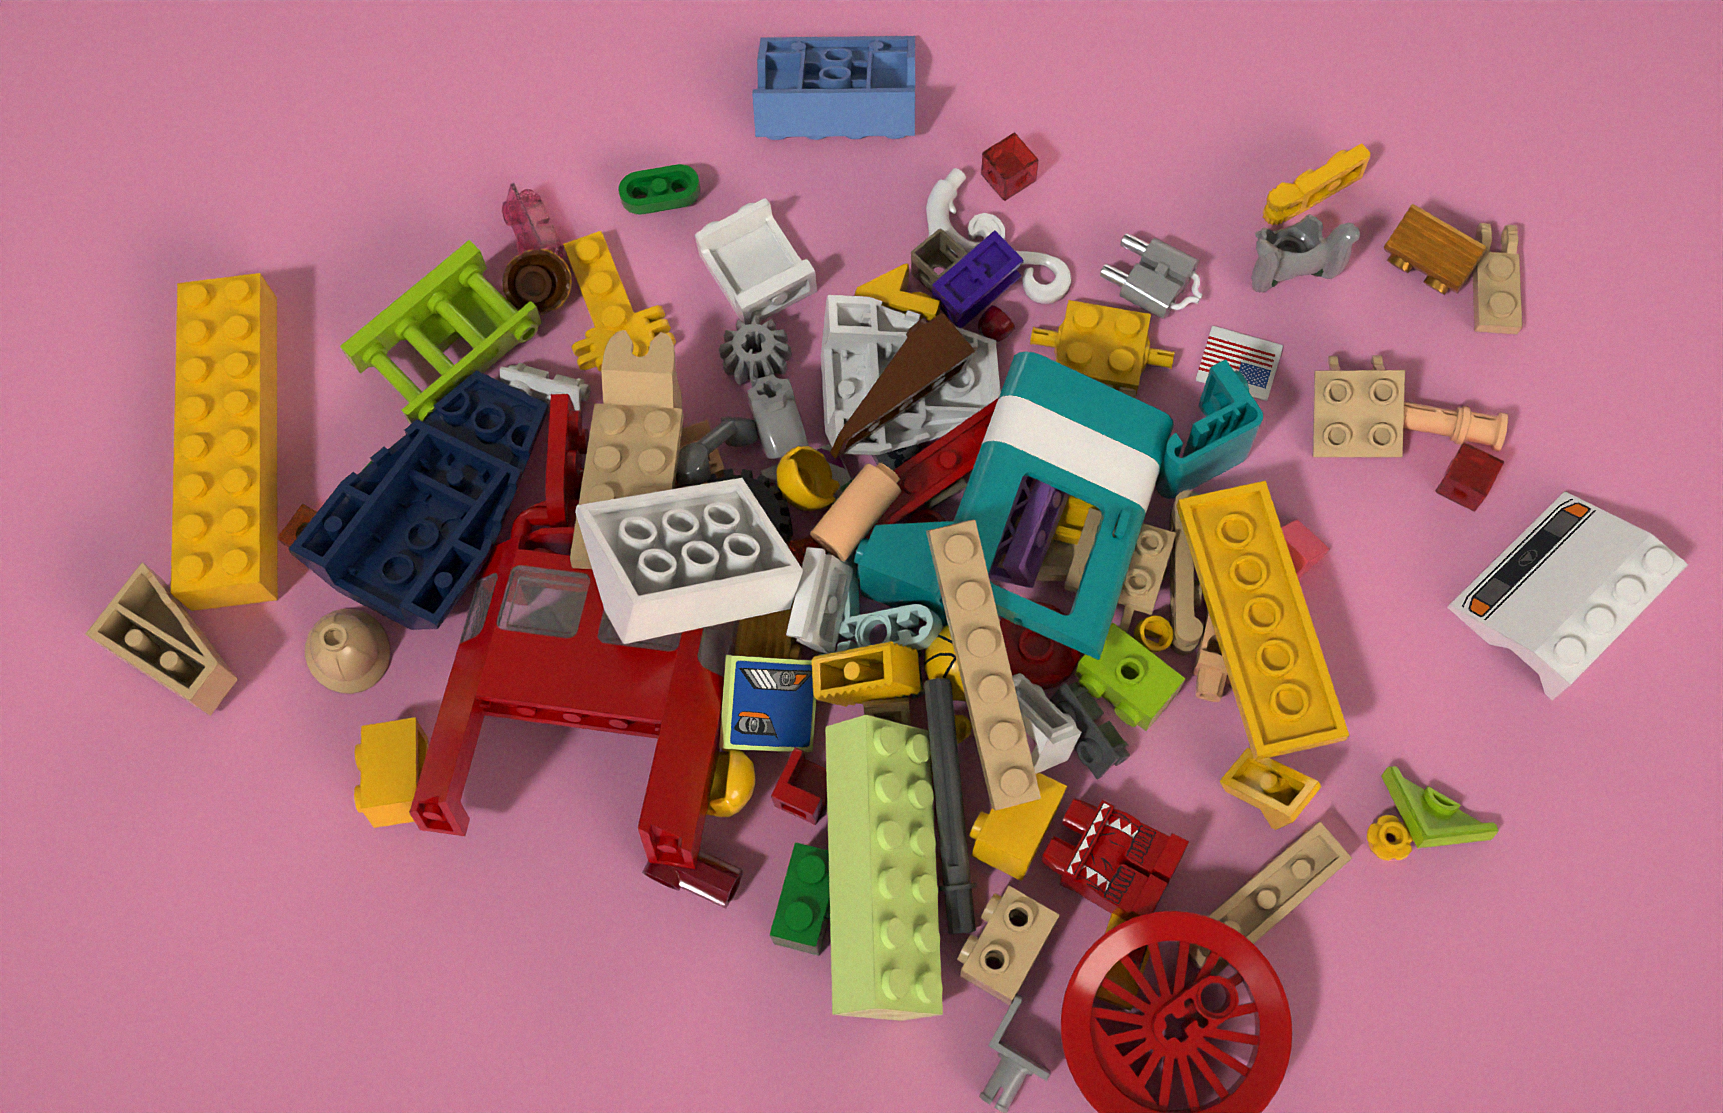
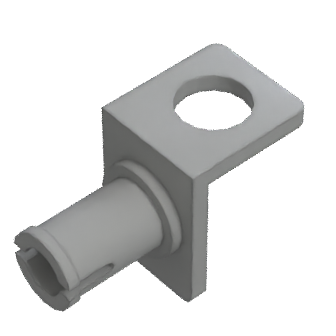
[979,994,1051,1113]

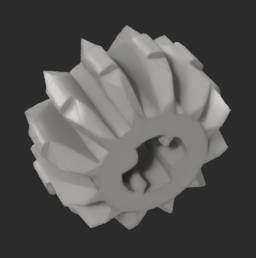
[719,315,792,387]

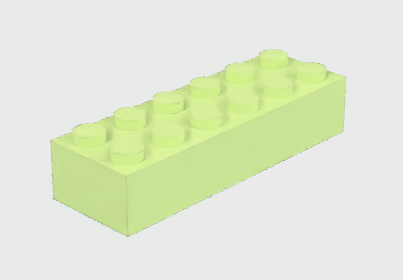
[825,715,943,1021]

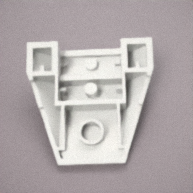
[821,295,1001,455]

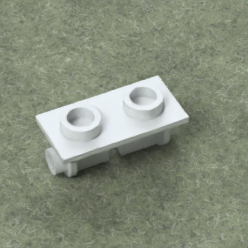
[500,363,591,414]

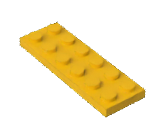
[1176,480,1350,761]

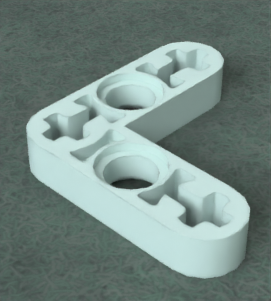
[816,544,942,655]

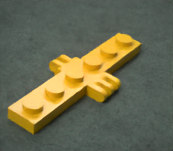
[563,231,676,371]

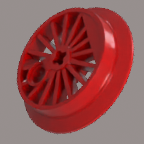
[1061,911,1292,1113]

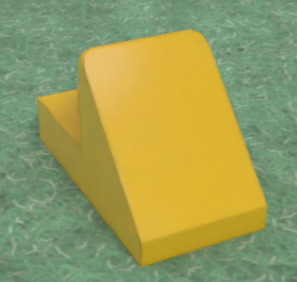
[854,263,940,322]
[1219,747,1322,830]

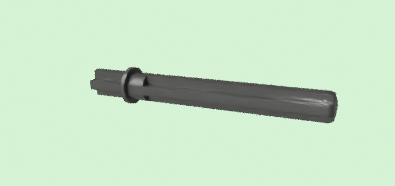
[924,678,977,934]

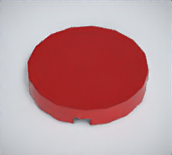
[999,601,1080,690]

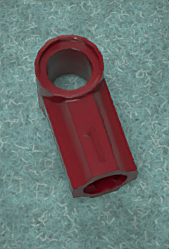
[642,848,744,909]

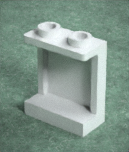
[695,198,817,325]

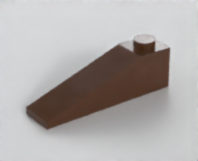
[830,312,976,459]

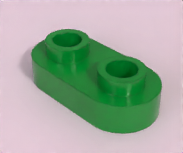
[618,164,701,215]

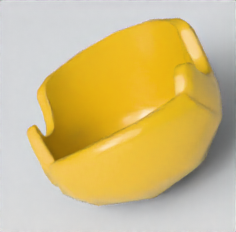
[776,446,840,512]
[707,748,756,817]

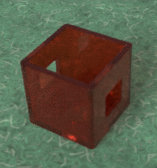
[981,132,1039,201]
[1435,442,1505,512]

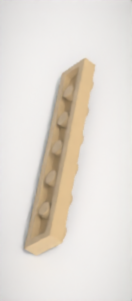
[926,520,1041,811]

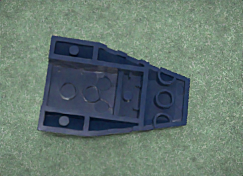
[288,370,549,630]

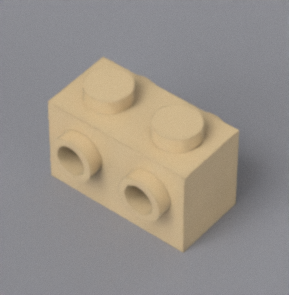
[957,886,1060,1006]

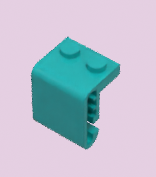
[1156,359,1263,499]

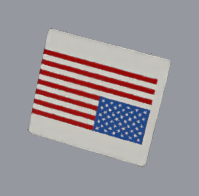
[1196,326,1283,401]

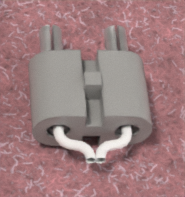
[1100,233,1203,319]

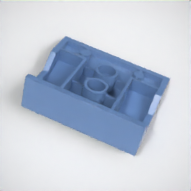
[752,36,915,140]

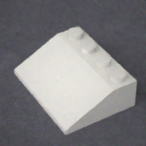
[575,478,803,644]

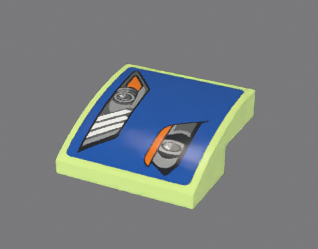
[719,655,816,752]

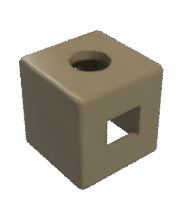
[911,228,968,293]

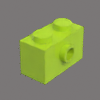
[1075,622,1186,731]

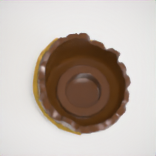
[502,249,572,315]

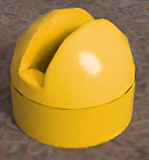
[1133,615,1173,653]

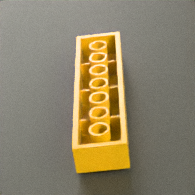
[171,273,278,611]

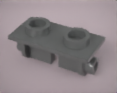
[1050,682,1130,780]

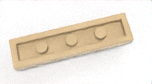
[1176,822,1352,975]

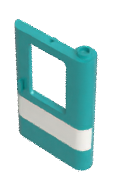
[929,351,1174,660]

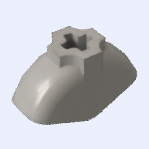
[747,374,809,459]

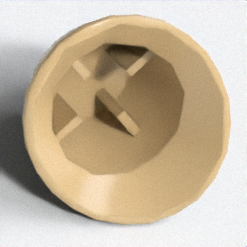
[305,609,390,694]

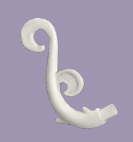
[926,168,1071,304]

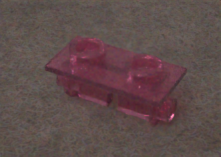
[502,183,564,258]

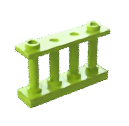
[340,240,542,425]

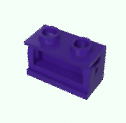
[932,230,1024,329]

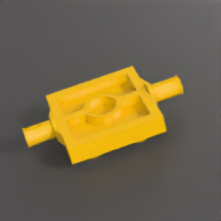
[1030,300,1175,394]

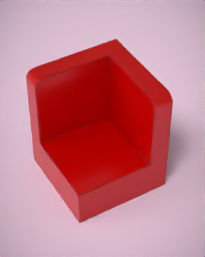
[771,747,827,825]

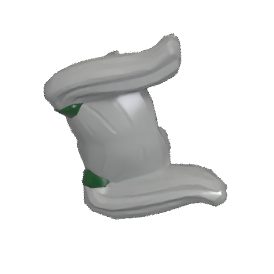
[1251,214,1360,293]

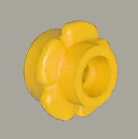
[1367,815,1413,861]

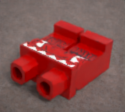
[1041,798,1189,921]

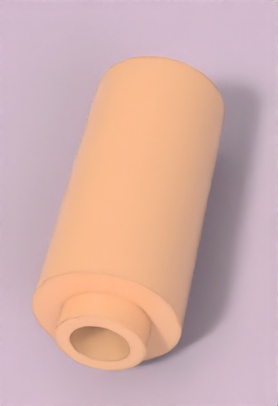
[810,463,901,562]

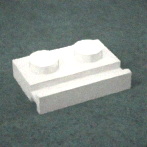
[786,547,853,654]

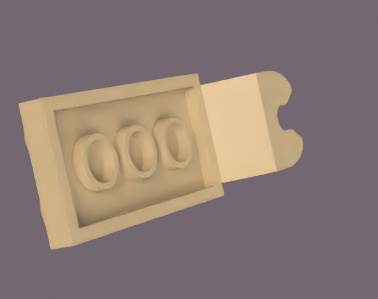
[570,330,684,569]

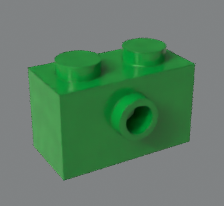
[769,842,830,956]

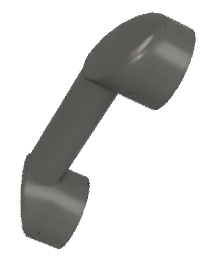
[676,416,758,486]

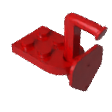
[511,394,589,555]

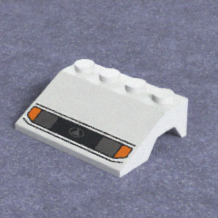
[1447,491,1689,701]

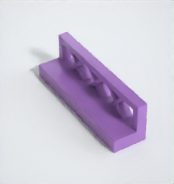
[988,476,1070,588]

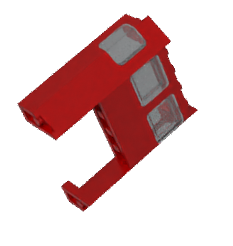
[409,533,740,869]

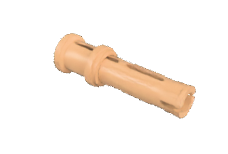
[1403,401,1508,452]

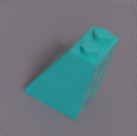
[854,521,953,626]

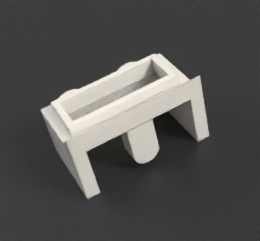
[1012,673,1082,774]

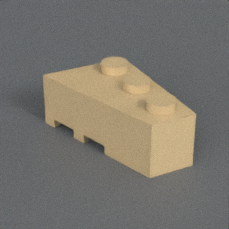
[85,562,238,716]

